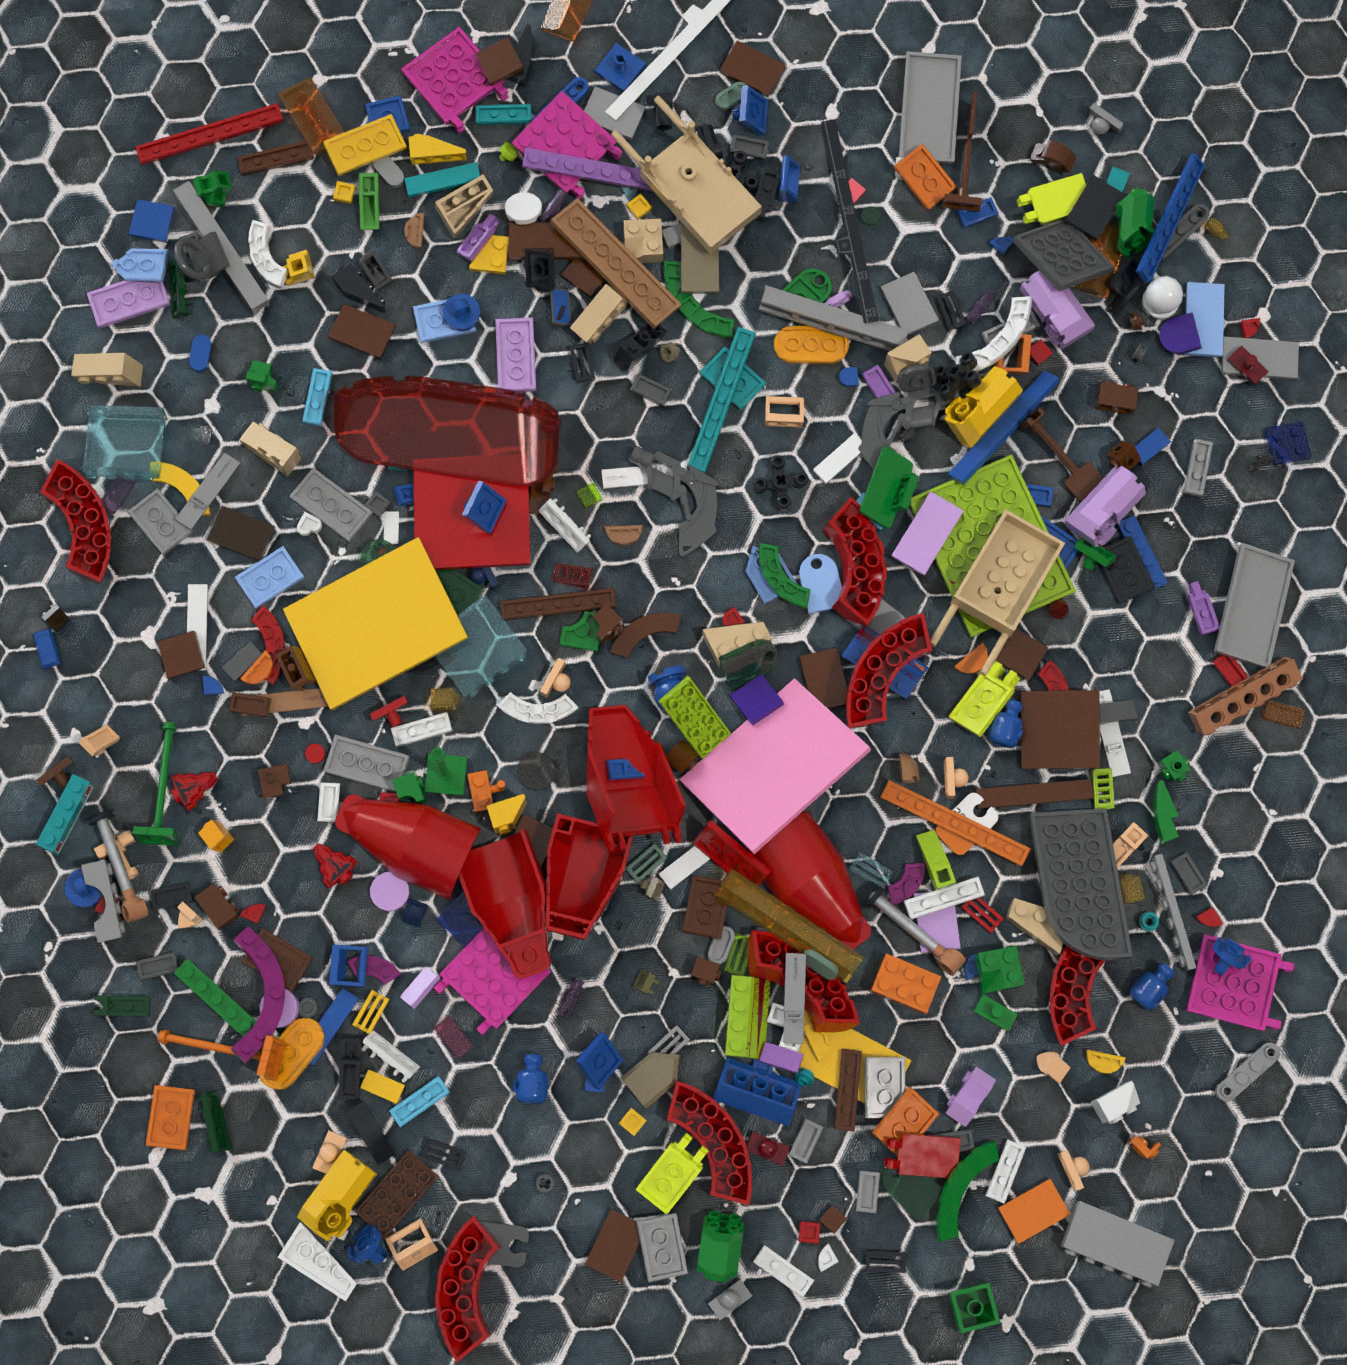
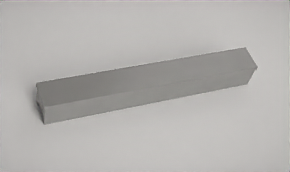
[173,181,270,315]
[759,285,909,351]

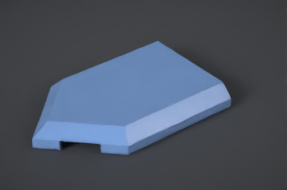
[746,546,797,604]

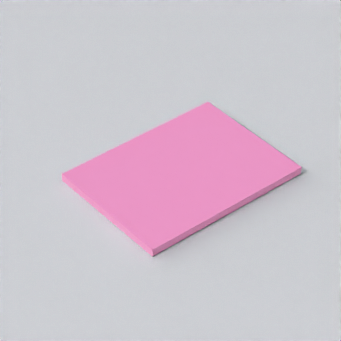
[679,678,871,854]

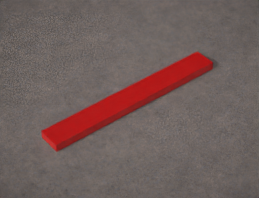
[135,103,284,165]

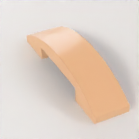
[1113,822,1148,869]

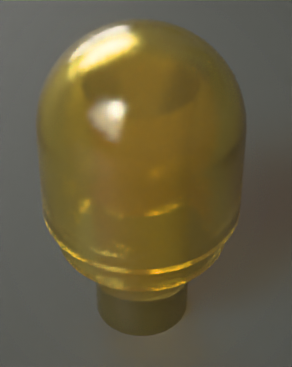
[1206,218,1230,240]

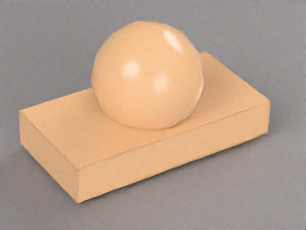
[540,658,571,698]
[79,725,120,756]
[943,757,969,799]
[313,1130,348,1174]
[1058,1150,1090,1191]

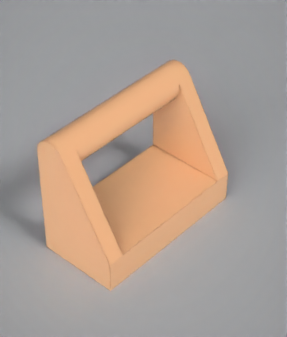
[765,396,804,428]
[385,1218,438,1271]

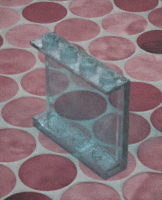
[80,405,167,480]
[435,595,528,698]

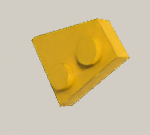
[469,235,509,275]

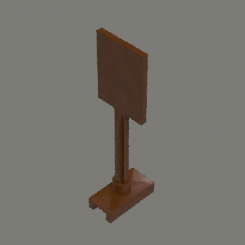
[942,92,982,212]
[1018,408,1104,503]

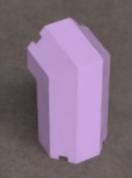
[1020,270,1095,349]
[1065,466,1146,547]

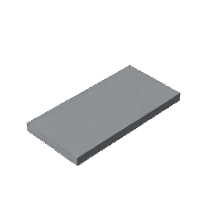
[899,51,962,164]
[1214,543,1295,668]

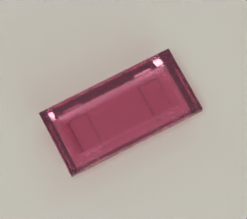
[433,1016,473,1059]

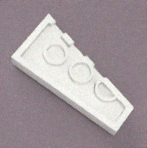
[278,1222,358,1301]

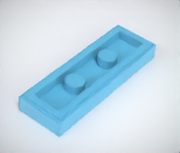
[302,368,333,427]
[389,1076,450,1128]

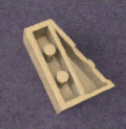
[435,174,493,239]
[570,284,629,344]
[71,353,143,387]
[239,422,301,477]
[702,622,772,668]
[1006,898,1063,956]

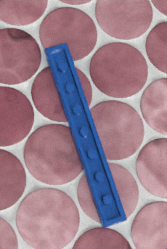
[1136,154,1205,283]
[948,370,1060,485]

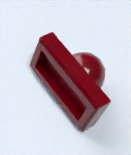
[747,1132,790,1166]

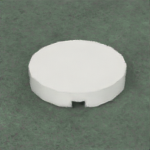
[505,192,542,225]

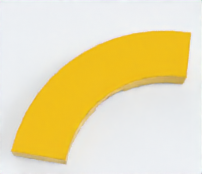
[151,462,211,516]

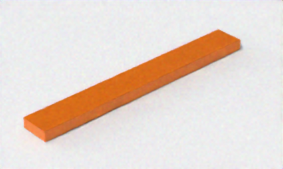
[881,780,1031,866]

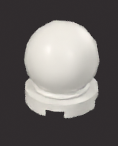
[1141,276,1183,321]

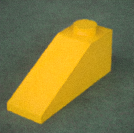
[409,134,467,165]

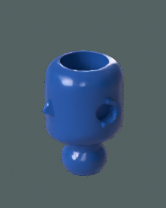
[987,699,1024,748]
[1130,962,1175,1011]
[513,1054,550,1103]

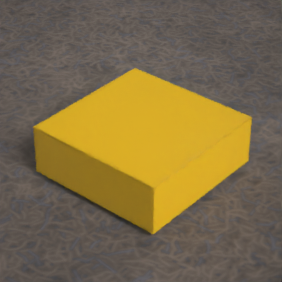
[333,181,356,204]
[626,193,652,220]
[619,1108,647,1136]

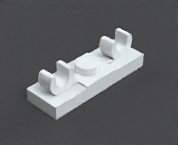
[539,498,591,553]
[362,1030,420,1082]

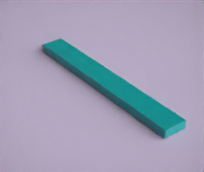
[687,327,756,473]

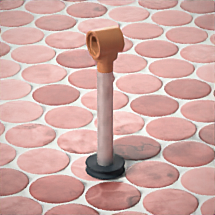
[86,809,148,923]
[864,885,966,976]

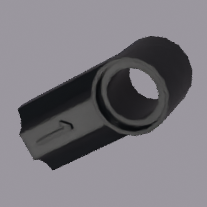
[654,93,673,131]
[697,124,723,160]

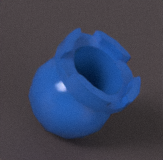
[648,665,687,712]

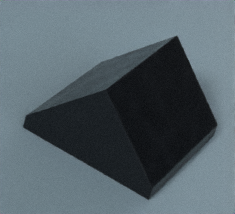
[525,247,555,291]

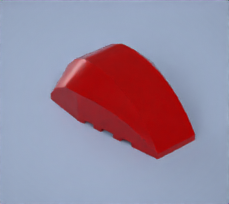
[546,813,633,940]

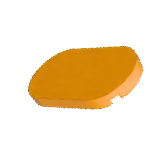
[773,326,849,364]
[260,1018,325,1090]

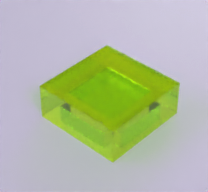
[577,482,603,509]

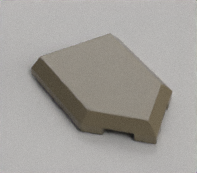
[621,1052,680,1108]

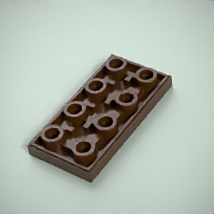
[508,223,584,260]
[355,1150,439,1239]

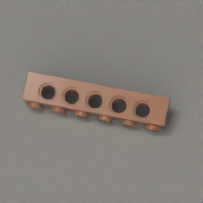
[1188,656,1303,735]

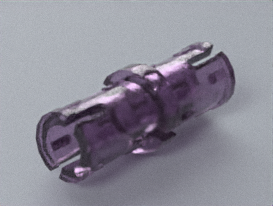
[538,188,569,223]
[965,289,996,325]
[558,978,585,1019]

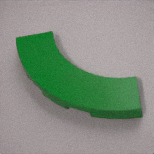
[759,543,811,609]

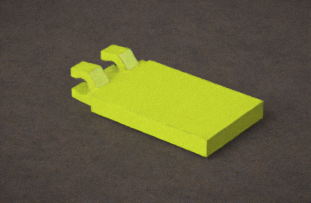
[1016,173,1086,225]
[948,661,1020,737]
[635,1133,709,1215]

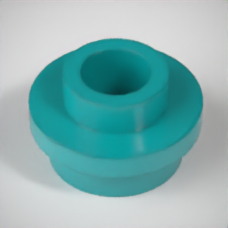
[1139,912,1159,932]
[795,1068,814,1086]

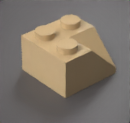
[624,219,663,263]
[884,334,932,383]

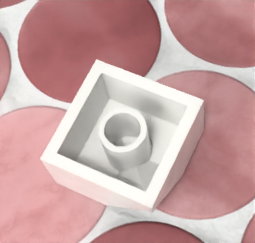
[1091,1081,1140,1125]

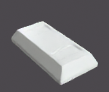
[317,782,340,822]

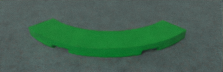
[664,260,734,339]
[936,1140,999,1242]

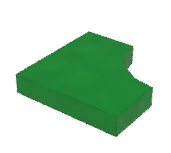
[559,611,600,653]

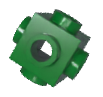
[1158,750,1191,783]

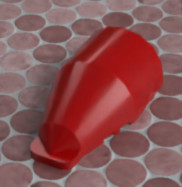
[335,794,482,901]
[750,811,871,953]
[459,829,552,979]

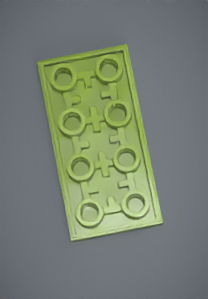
[658,676,731,759]

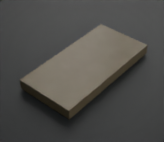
[681,222,719,294]

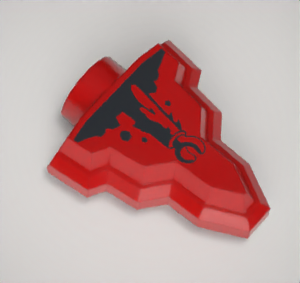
[170,772,218,811]
[313,843,358,889]

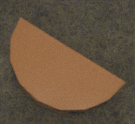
[404,213,425,250]
[605,525,643,546]

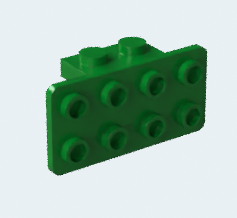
[860,447,919,529]

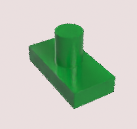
[1074,538,1117,570]
[973,994,1018,1032]

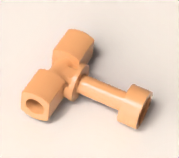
[94,830,139,880]

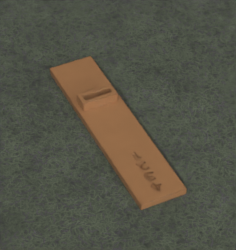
[242,688,329,716]

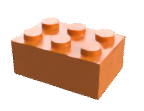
[870,953,942,1015]

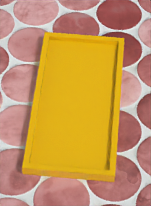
[799,1008,912,1104]

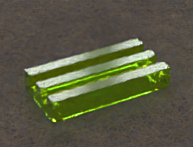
[724,933,749,976]

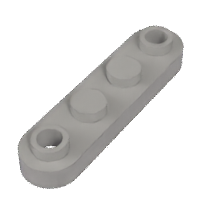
[1215,1043,1280,1102]

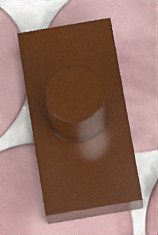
[36,755,73,789]

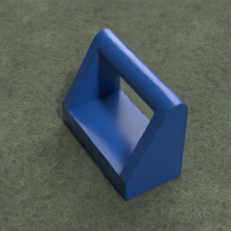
[778,155,800,203]
[329,945,368,987]

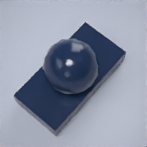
[470,567,500,591]

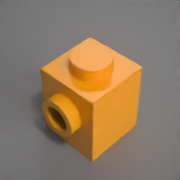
[199,820,234,853]

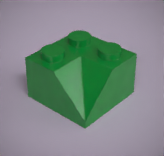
[974,946,1025,994]
[948,1282,1000,1333]

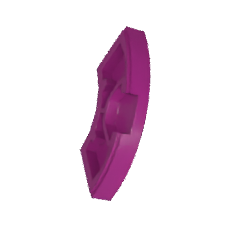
[888,862,925,905]
[347,955,402,985]

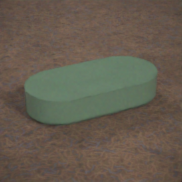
[715,82,748,111]
[803,949,839,980]

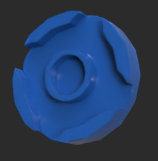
[443,294,481,332]
[65,869,103,908]
[1213,937,1251,976]
[347,1225,387,1264]

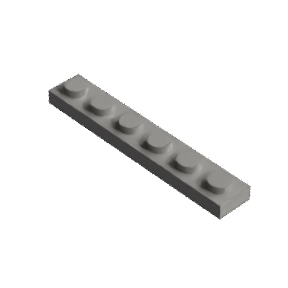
[1150,854,1196,972]

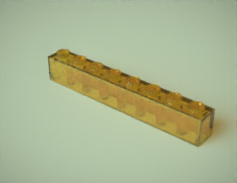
[715,869,864,983]

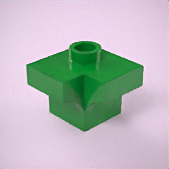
[193,170,233,208]
[246,360,279,393]
[392,772,427,804]

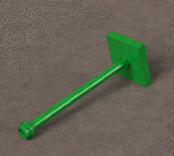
[133,722,180,846]
[424,747,468,796]

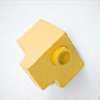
[283,250,315,286]

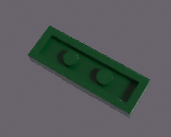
[170,259,193,319]
[197,1091,231,1153]

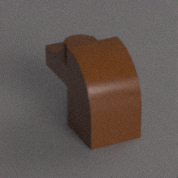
[1030,140,1077,173]

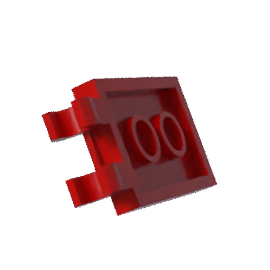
[884,1133,961,1178]

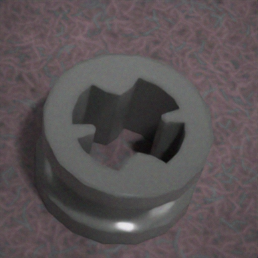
[1131,344,1148,363]
[536,1174,554,1193]

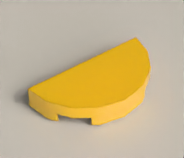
[804,1024,830,1062]
[1086,1050,1126,1074]

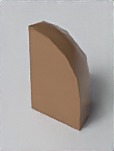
[898,753,920,784]

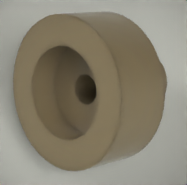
[660,342,680,363]

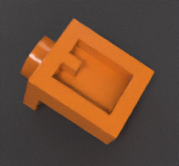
[1127,1135,1161,1160]

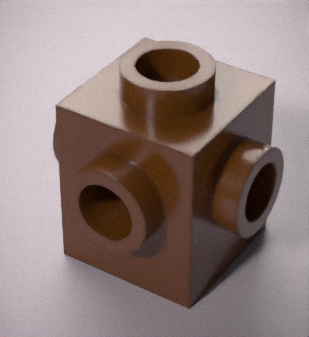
[1107,440,1141,470]

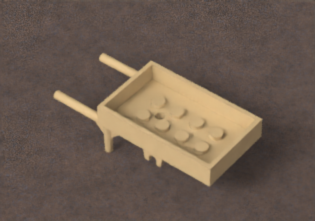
[611,96,762,254]
[930,509,1065,676]

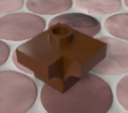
[593,603,625,644]
[258,764,292,800]

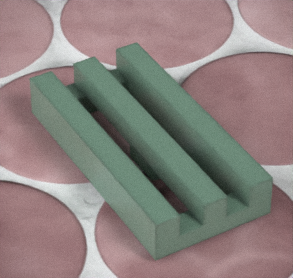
[625,843,668,884]

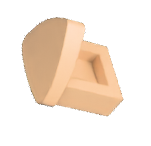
[177,902,203,929]
[1037,1052,1071,1084]

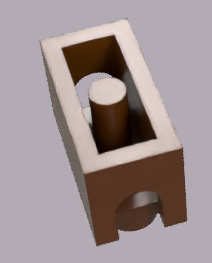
[1095,381,1139,415]
[276,646,317,691]
[195,883,240,931]

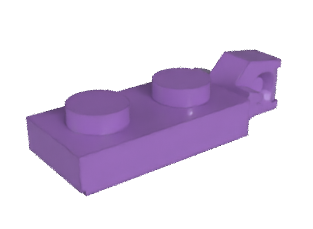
[457,214,500,262]
[1188,581,1220,636]

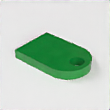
[783,268,832,326]

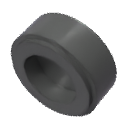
[299,998,318,1018]

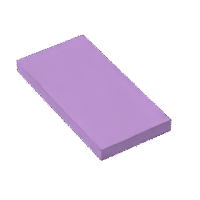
[87,280,171,329]
[495,318,536,393]
[891,491,963,576]

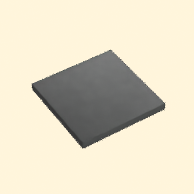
[1012,218,1114,292]

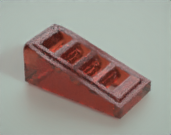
[552,563,594,590]

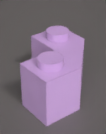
[945,1067,996,1127]

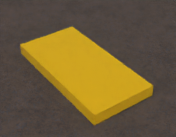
[323,114,407,176]

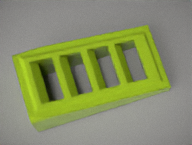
[1090,768,1115,809]

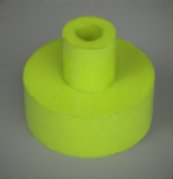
[499,142,519,162]

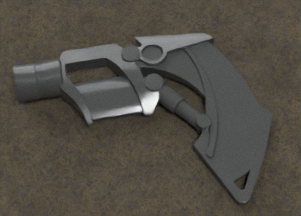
[858,388,959,471]
[629,446,718,557]

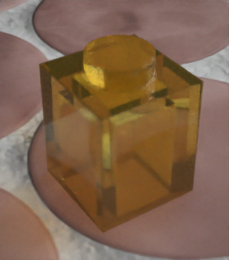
[431,688,460,712]
[1119,874,1145,905]

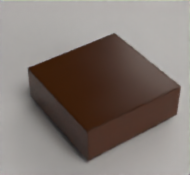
[819,1205,847,1234]

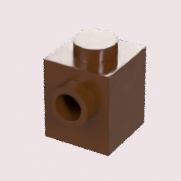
[666,740,700,773]
[691,956,722,986]

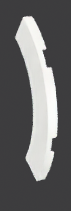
[956,296,1032,372]

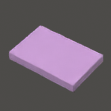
[913,892,960,953]

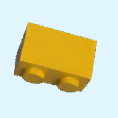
[487,794,527,835]

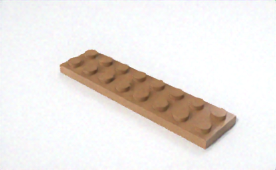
[550,198,681,329]

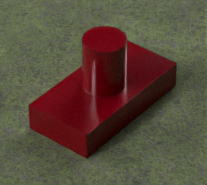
[1227,345,1269,386]

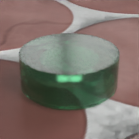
[861,206,880,226]

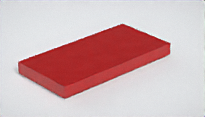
[692,820,771,893]

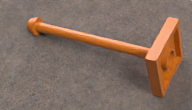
[158,1029,286,1082]

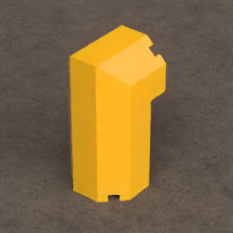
[945,366,1023,449]
[297,1150,377,1241]

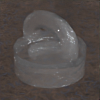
[191,426,211,445]

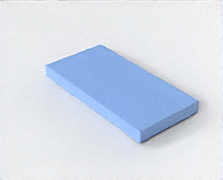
[1184,282,1225,358]

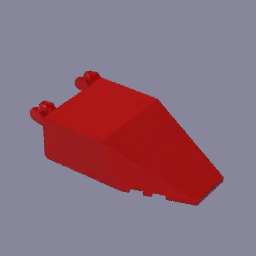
[586,705,685,851]

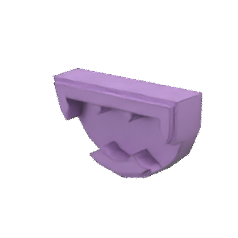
[824,290,853,308]

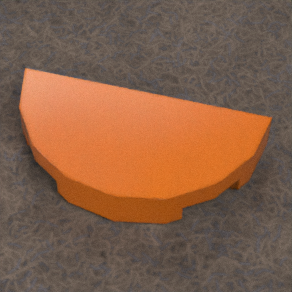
[954,643,988,674]
[240,650,273,685]

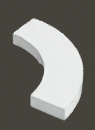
[248,220,289,288]
[496,692,579,724]

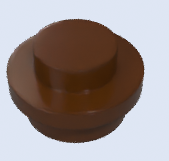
[1130,312,1145,330]

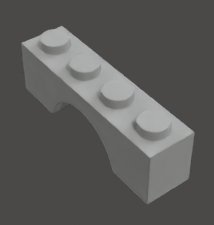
[81,860,126,943]

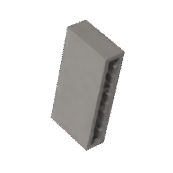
[1060,1201,1175,1288]

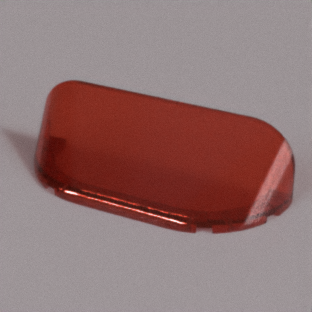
[334,375,561,486]

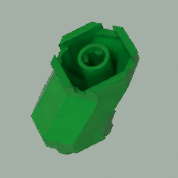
[1115,188,1155,257]
[697,1211,744,1282]

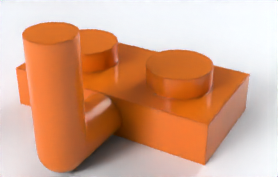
[467,770,506,813]

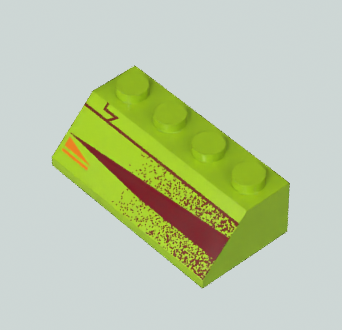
[725,975,770,1059]

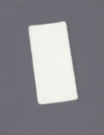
[384,511,399,544]

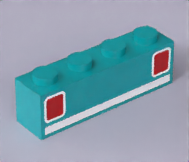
[36,774,95,856]

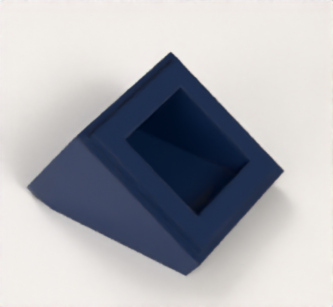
[402,899,428,927]

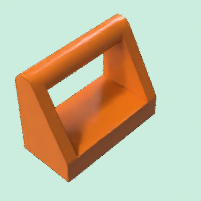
[996,334,1032,375]

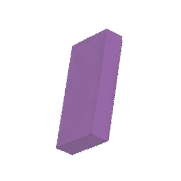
[862,365,896,398]
[759,1042,804,1074]

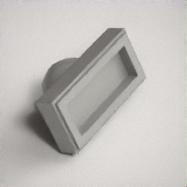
[1089,103,1123,135]
[708,1279,752,1320]

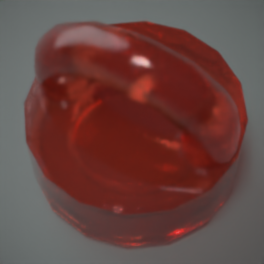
[1048,599,1069,619]

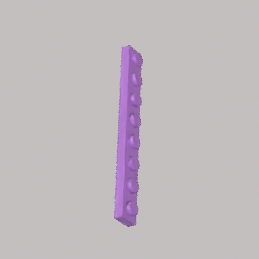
[522,147,654,192]

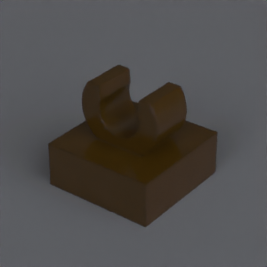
[42,604,69,631]

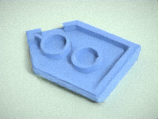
[110,248,169,282]

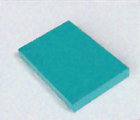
[699,346,766,411]

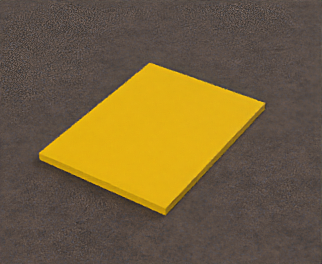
[283,537,469,710]

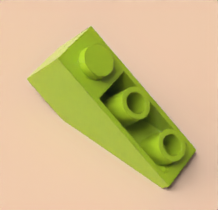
[916,830,956,891]

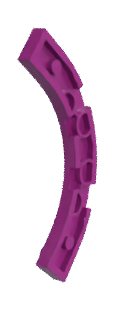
[231,926,285,1064]

